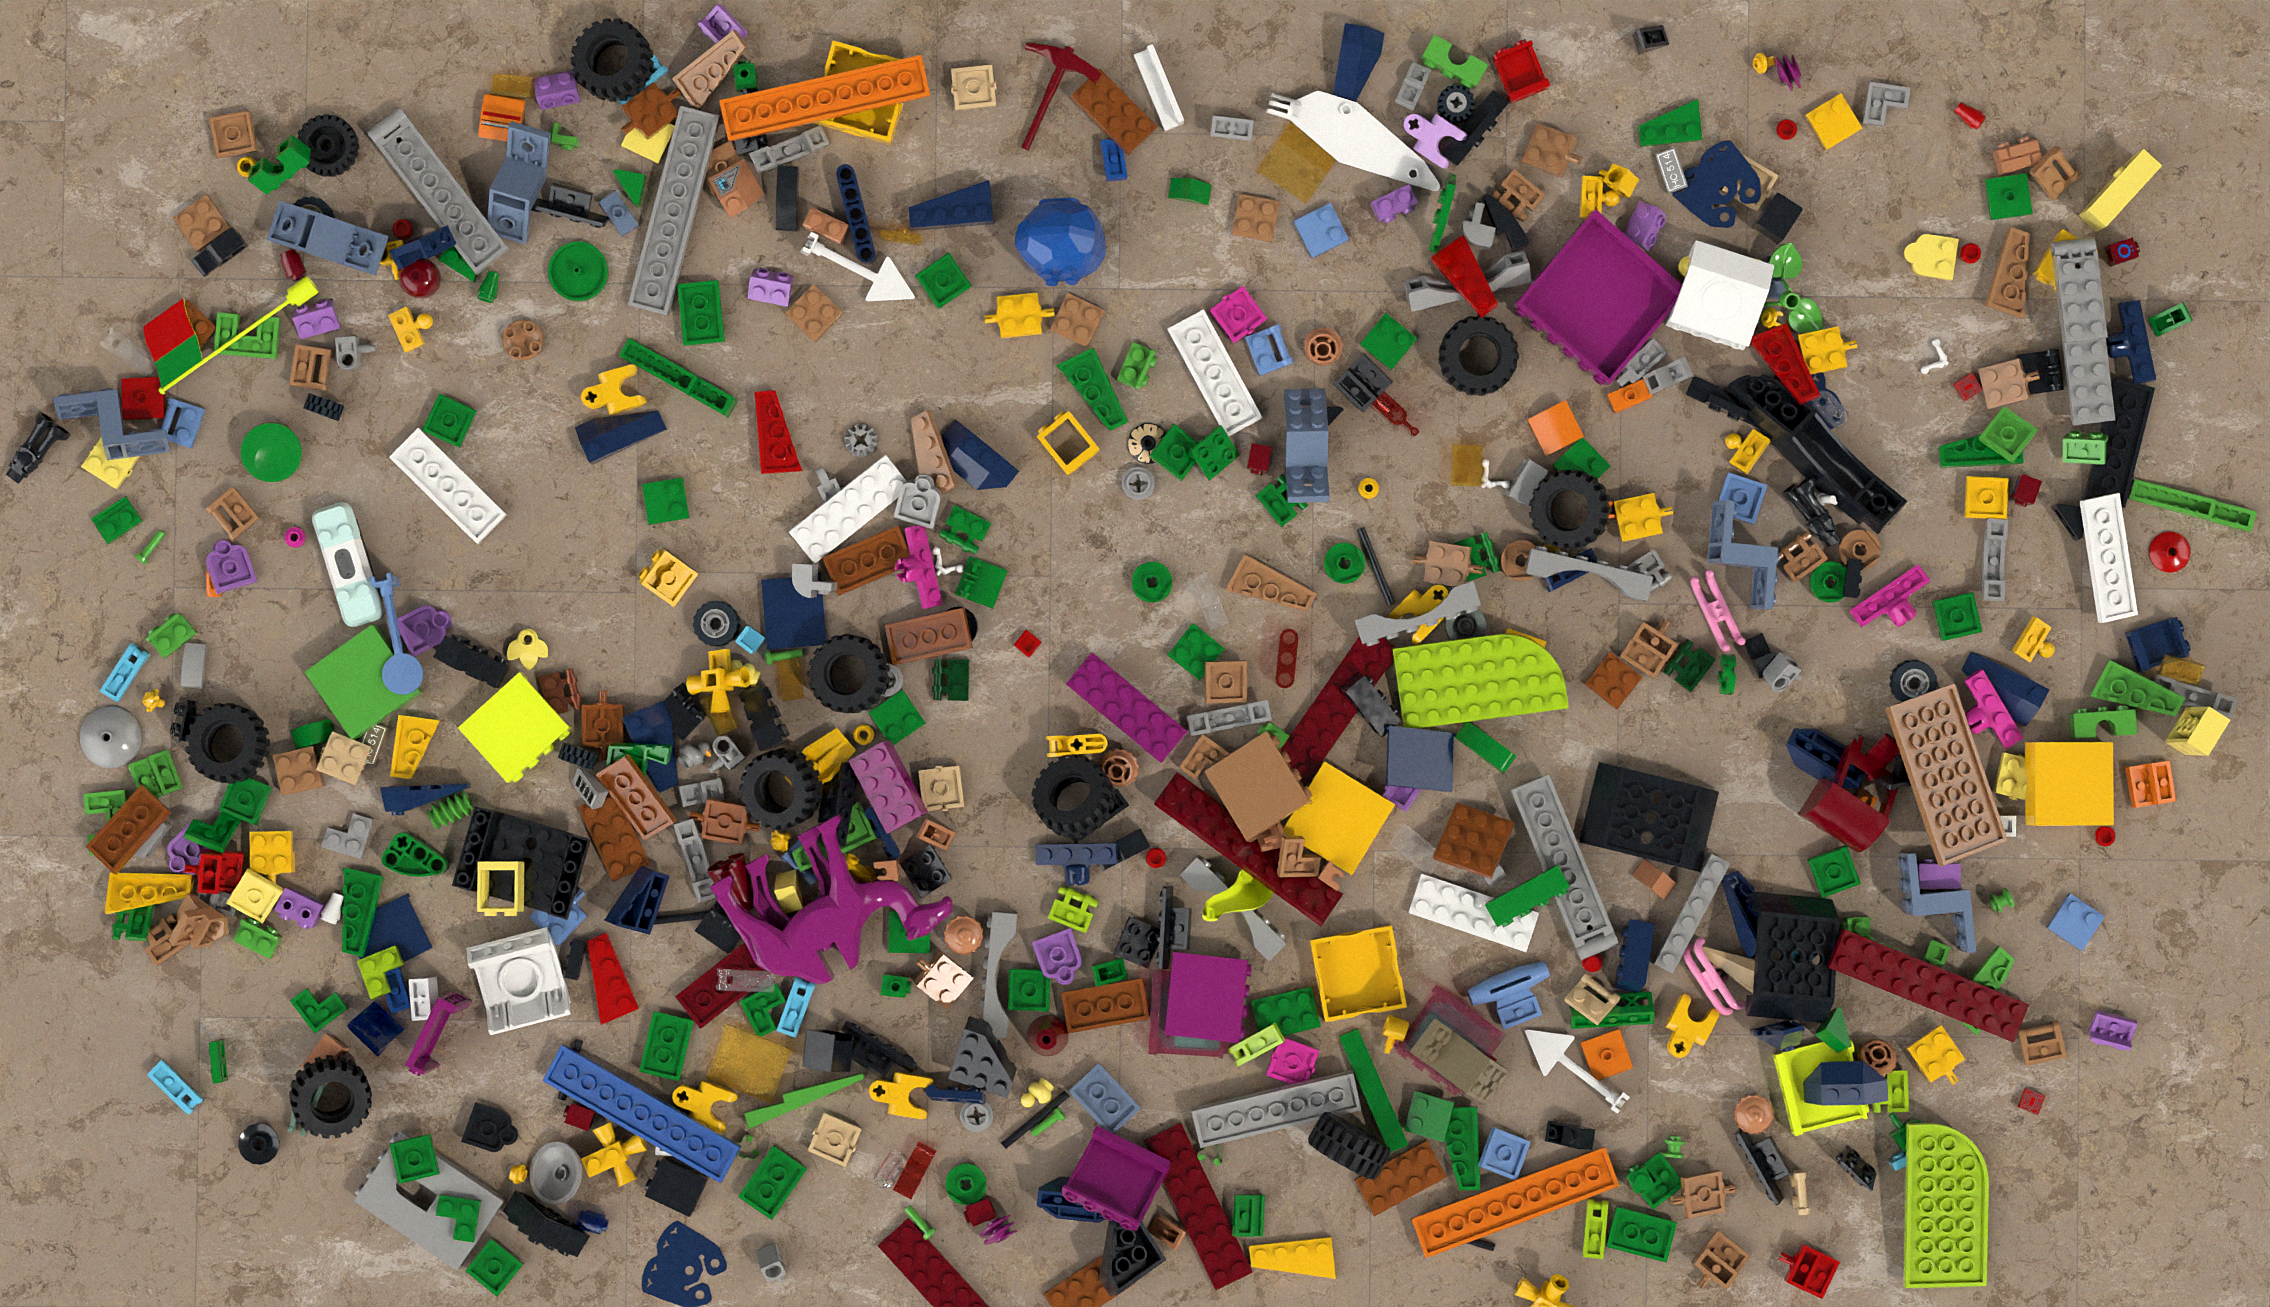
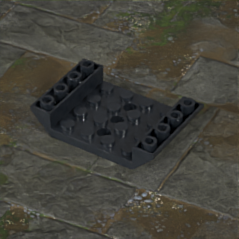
[1579,762,1719,872]
[452,806,591,920]
[1745,891,1839,1023]

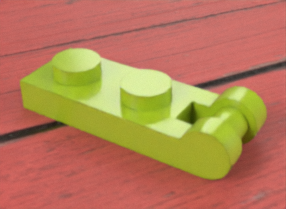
[1227,1023,1285,1067]
[1582,1199,1608,1259]

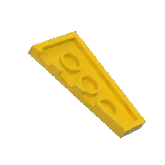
[104,873,194,914]
[1249,1237,1336,1279]

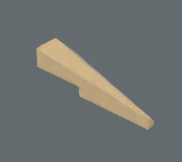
[1702,947,1755,993]

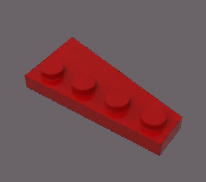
[1431,234,1498,318]
[1750,323,1820,404]
[754,390,802,474]
[587,933,639,1025]

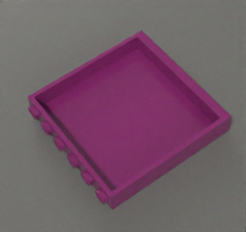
[1513,209,1682,386]

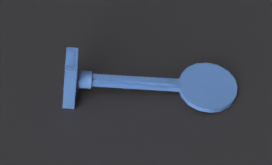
[370,573,424,695]

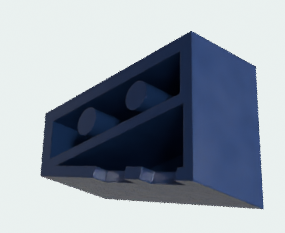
[604,866,670,935]

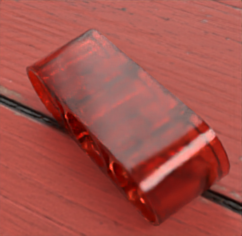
[1275,629,1298,689]

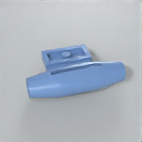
[1467,961,1550,1030]

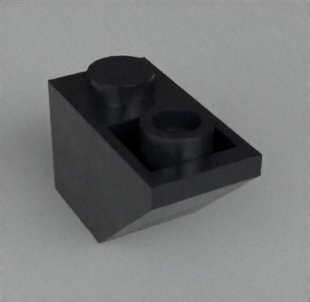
[1545,1121,1596,1150]

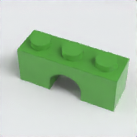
[1421,34,1488,89]
[2069,706,2137,738]

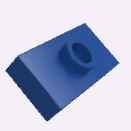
[1100,139,1128,182]
[385,968,411,1014]

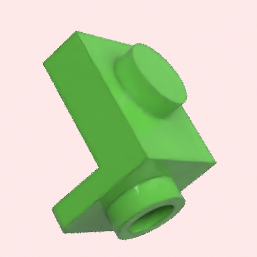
[549,122,580,151]

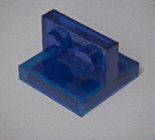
[347,1001,404,1057]

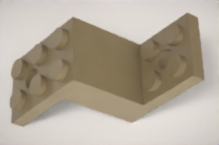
[1410,1018,1508,1104]

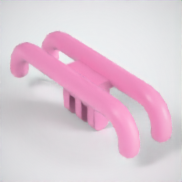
[1690,570,1745,652]
[1683,937,1746,1015]

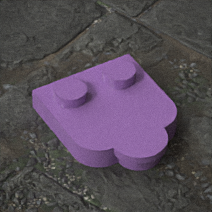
[206,540,257,594]
[397,605,451,657]
[167,821,210,875]
[1031,928,1082,985]

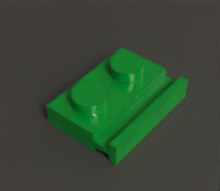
[91,496,144,544]
[209,1039,228,1084]
[1232,1194,1265,1237]

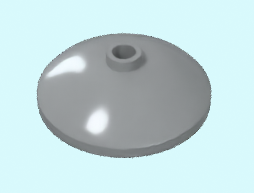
[80,706,142,768]
[530,1142,582,1205]

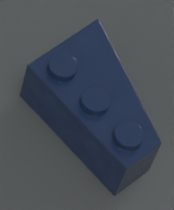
[1614,919,1655,993]

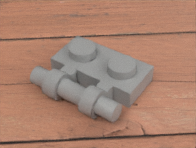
[1626,549,1672,601]

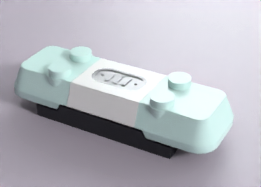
[312,502,384,627]

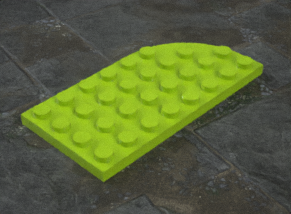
[1393,634,1569,729]
[1903,1123,1989,1288]

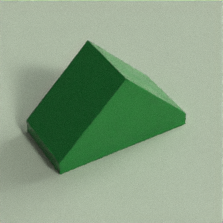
[613,169,647,208]
[1168,178,1212,205]
[2148,302,2193,337]
[290,719,334,750]
[1091,958,1128,987]
[1815,1007,1852,1053]

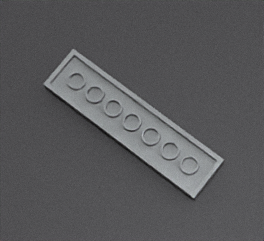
[1191,1070,1361,1148]

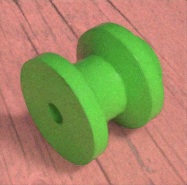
[1988,888,2015,913]
[1663,1135,1685,1158]

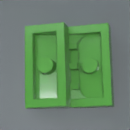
[128,749,183,798]

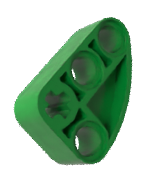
[1454,722,1517,773]
[381,832,449,877]

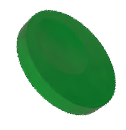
[548,241,609,302]
[241,422,302,482]

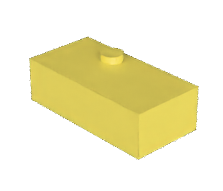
[2078,149,2162,232]
[2165,707,2230,756]

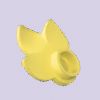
[507,629,548,670]

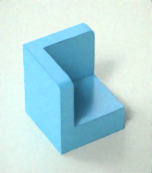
[735,625,766,655]

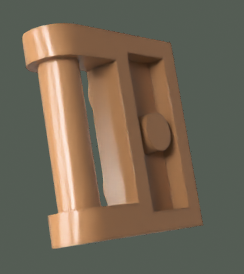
[2030,146,2080,201]
[289,344,334,391]
[206,486,261,542]
[2017,1020,2067,1066]

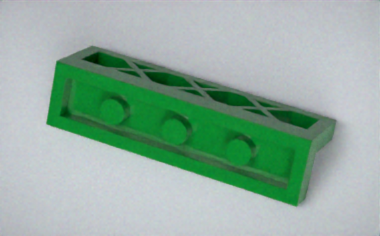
[1569,992,1655,1029]

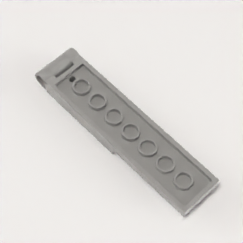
[367,107,510,275]
[2051,237,2115,426]
[1510,774,1619,960]

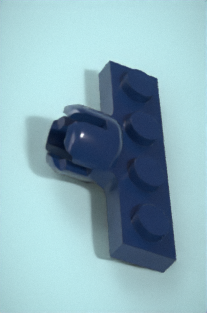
[2106,300,2156,384]
[1035,843,1118,886]

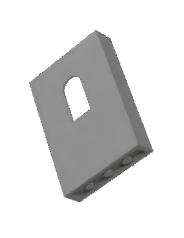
[354,1130,506,1270]

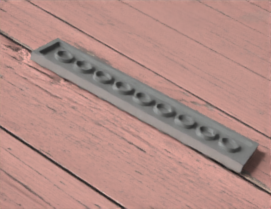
[628,106,721,316]

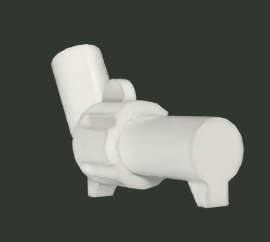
[1814,492,1837,505]

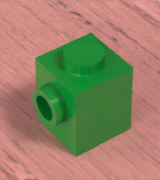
[734,60,758,93]
[880,973,912,998]
[1624,1163,1654,1194]

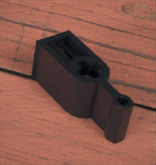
[191,227,249,277]
[1099,828,1150,871]

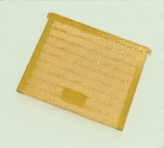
[1256,121,1336,204]
[706,1023,794,1103]

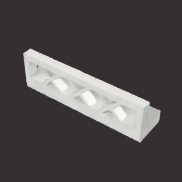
[1134,44,1184,132]

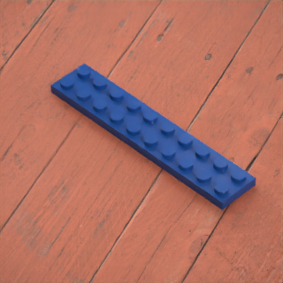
[543,1044,741,1183]

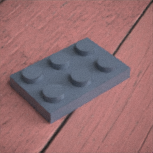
[1069,1062,1141,1134]

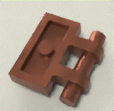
[539,668,582,714]

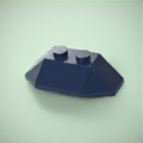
[942,420,1019,490]
[1786,728,1865,789]
[1803,1061,1888,1106]
[1037,1176,1107,1223]

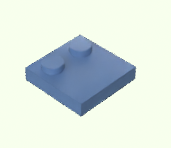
[1294,203,1349,258]
[1718,472,1767,525]
[2046,893,2105,951]
[1478,1127,1531,1180]

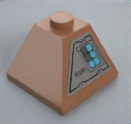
[708,158,764,218]

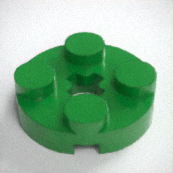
[1324,543,1365,584]
[1132,562,1172,603]
[1809,562,1845,603]
[1717,654,1736,695]
[946,1163,987,1205]

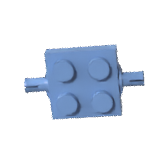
[529,888,588,946]

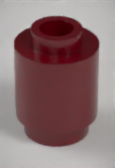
[280,249,307,281]

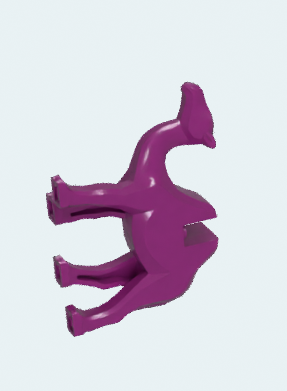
[709,814,953,984]

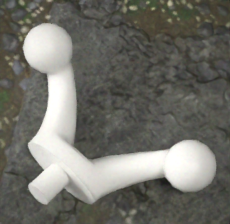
[1921,338,1949,374]
[1481,459,1510,489]
[932,547,964,576]

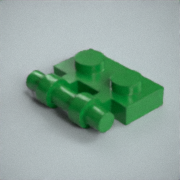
[1256,474,1308,528]
[939,505,992,554]
[1453,532,1500,582]
[111,904,155,942]

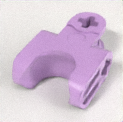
[1404,113,1468,169]

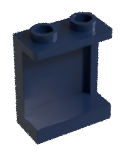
[389,225,456,270]
[2125,617,2191,672]

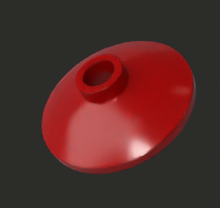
[2149,532,2191,573]

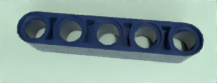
[836,164,876,265]

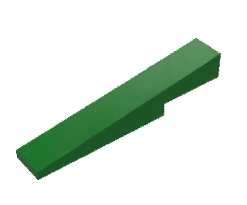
[619,338,738,418]
[1339,1028,1409,1153]

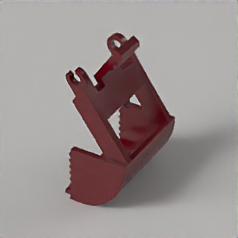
[1797,733,1900,853]

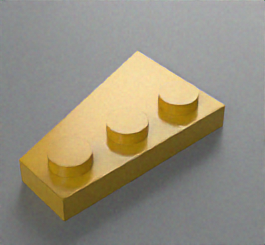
[390,715,441,779]

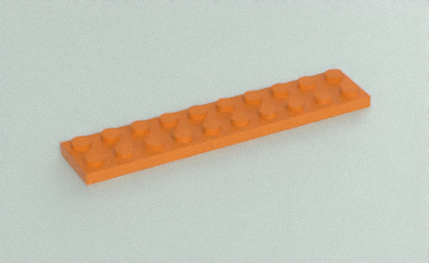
[719,55,931,142]
[1411,1147,1619,1258]

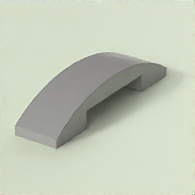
[749,125,830,173]
[1982,518,2008,602]
[2154,674,2238,719]
[1187,700,1272,736]
[673,818,716,903]

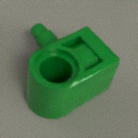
[1889,1112,1924,1152]

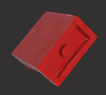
[1492,39,1551,104]

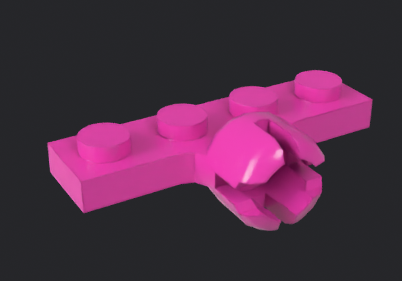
[894,525,943,609]
[1849,564,1930,628]
[1964,669,2023,749]

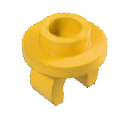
[1753,53,1776,74]
[1761,307,1783,328]

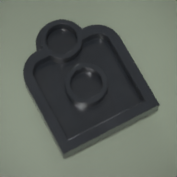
[461,1102,518,1152]

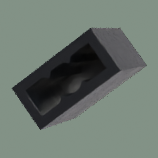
[644,1156,709,1217]

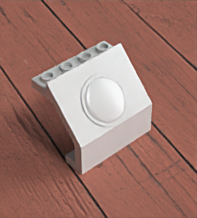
[1665,240,1774,350]
[466,927,571,1035]

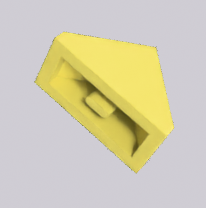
[774,869,804,914]

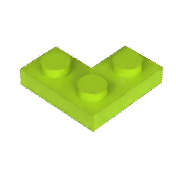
[357,946,404,1000]

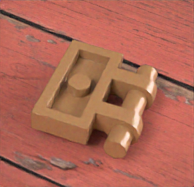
[1492,169,1545,222]
[1778,531,1828,583]
[140,914,190,966]

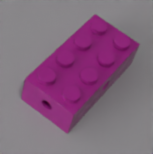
[849,740,929,834]

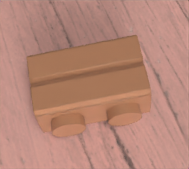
[1993,137,2042,176]
[803,207,850,246]

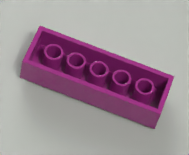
[1066,653,1188,763]

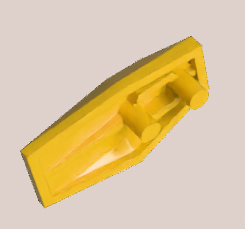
[785,728,856,787]

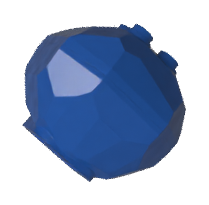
[1015,198,1106,286]

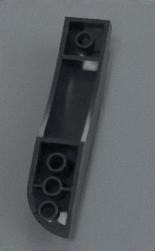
[1728,375,1907,534]

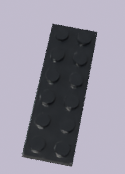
[2083,378,2155,508]

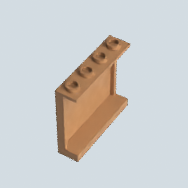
[1204,731,1313,843]

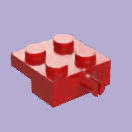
[184,848,244,894]
[1778,1243,1840,1299]

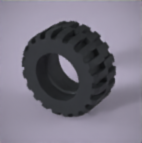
[570,18,654,102]
[1438,315,1519,396]
[1529,470,1612,549]
[807,634,890,714]
[185,703,270,784]
[740,748,823,830]
[1032,755,1115,838]
[289,1055,372,1139]
[1308,1112,1390,1180]

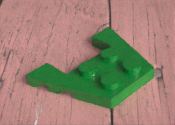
[1428,173,1456,253]
[606,743,672,800]

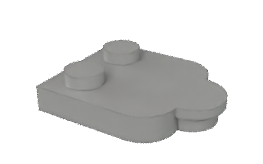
[894,474,942,529]

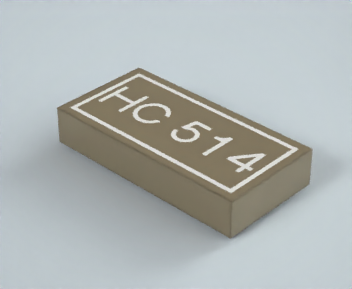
[361,724,389,767]

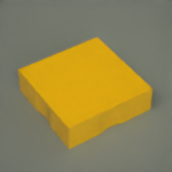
[812,41,903,146]
[2025,742,2114,826]
[1283,761,1395,875]
[1309,924,1407,1022]

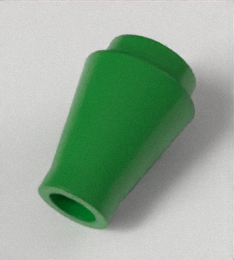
[477,271,500,303]

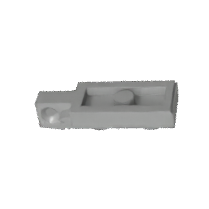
[1615,338,1668,387]

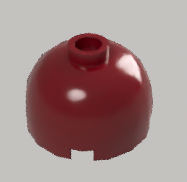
[399,258,441,299]

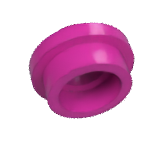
[284,527,306,548]

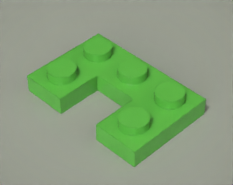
[214,312,281,359]
[83,790,128,856]

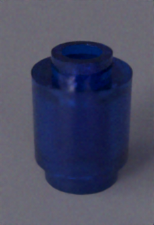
[577,1210,609,1235]

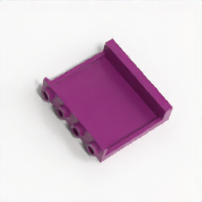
[1165,951,1252,1043]
[405,992,472,1076]
[1062,1126,1171,1231]

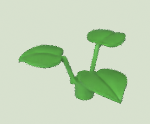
[1757,243,1823,333]

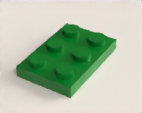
[677,280,725,346]
[1251,986,1321,1036]
[639,1011,694,1081]
[738,1145,808,1220]
[1606,1206,1677,1263]

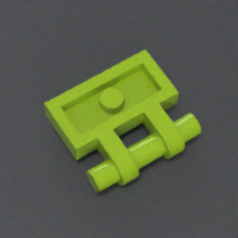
[1048,886,1099,933]
[1872,1070,1909,1113]

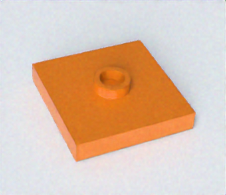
[1580,1028,1633,1080]

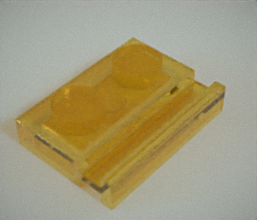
[1451,444,1482,487]

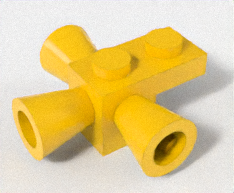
[686,649,750,713]
[581,1122,647,1187]
[1514,1274,1577,1307]

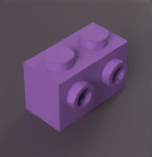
[1370,184,1418,224]
[1917,859,1961,889]
[274,887,326,929]

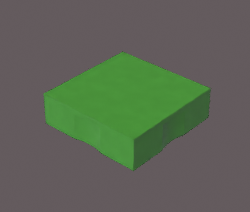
[305,624,424,740]

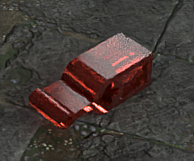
[1371,391,1419,437]
[893,1141,937,1199]

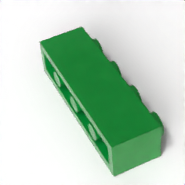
[1485,864,1571,928]

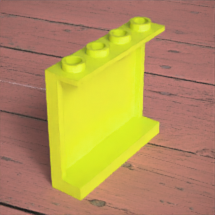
[458,672,572,783]
[1772,1040,1869,1136]

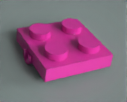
[1210,286,1267,344]
[1266,1037,1319,1084]

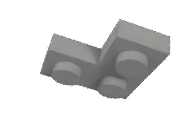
[1862,82,1910,126]
[322,813,375,859]

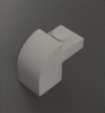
[1461,202,1496,250]
[1642,357,1693,395]
[792,563,837,598]

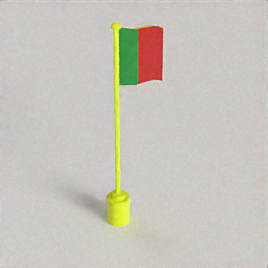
[143,276,319,394]

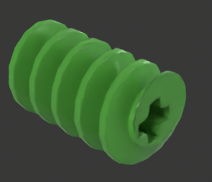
[427,790,474,830]

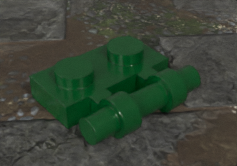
[1662,639,1716,693]
[931,659,969,701]

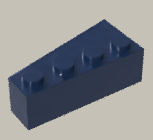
[909,180,993,231]

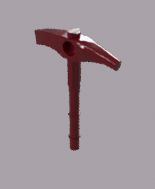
[1021,42,1102,151]

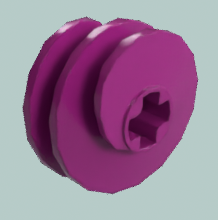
[1775,55,1801,91]
[980,1214,1017,1245]

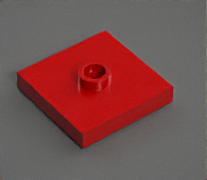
[121,377,165,420]

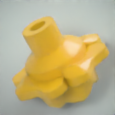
[142,689,165,712]
[770,830,792,853]

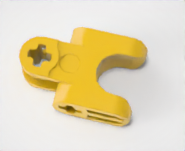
[581,365,647,415]
[1388,585,1448,645]
[1046,734,1108,757]
[1665,992,1720,1058]
[869,1072,933,1119]
[672,1080,738,1133]

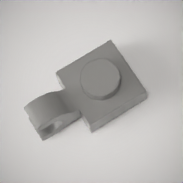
[815,466,841,503]

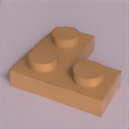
[1179,734,1230,780]
[1277,836,1321,877]

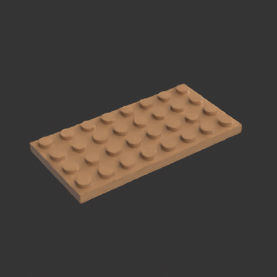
[1885,683,2008,866]

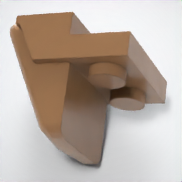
[169,894,229,949]

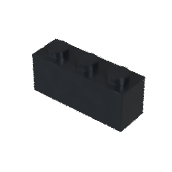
[1340,672,1401,737]

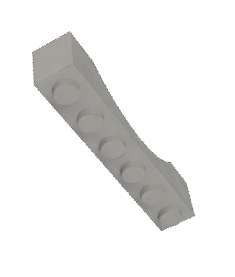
[1404,251,1532,312]
[1524,546,1653,602]
[1354,581,1481,646]
[1651,853,1730,974]
[1179,857,1286,961]
[979,911,1018,1038]

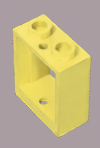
[477,862,524,916]

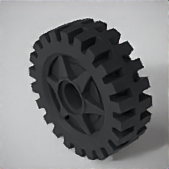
[297,114,359,177]

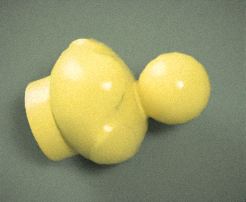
[731,660,761,688]
[1021,1077,1054,1107]

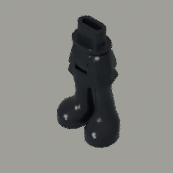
[6,412,71,484]
[1782,475,1841,547]

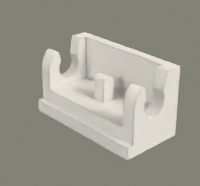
[409,976,438,1021]

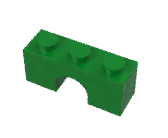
[248,135,311,195]

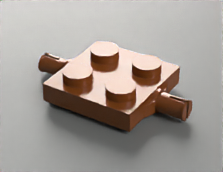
[621,82,681,140]
[582,690,624,760]
[689,797,760,845]

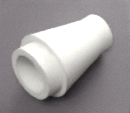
[320,893,344,925]

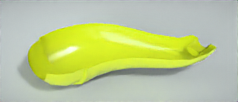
[1202,870,1274,921]

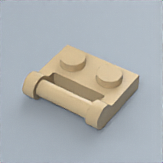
[1564,973,1621,1025]
[1790,1168,1810,1215]

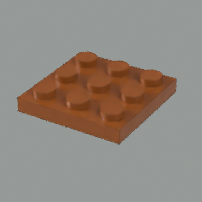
[1433,802,1515,879]

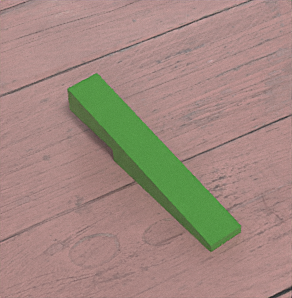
[2129,479,2257,533]
[744,1072,865,1129]

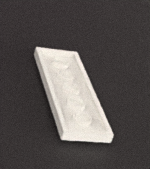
[1167,309,1262,437]
[389,428,507,544]
[789,454,906,564]
[2080,493,2138,623]
[1408,874,1539,952]

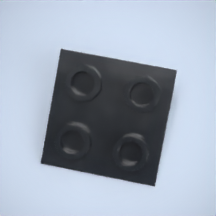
[2017,349,2064,395]
[664,682,711,740]
[170,698,197,742]
[899,844,952,898]
[694,901,741,954]
[1113,916,1160,968]
[1836,1146,1877,1191]

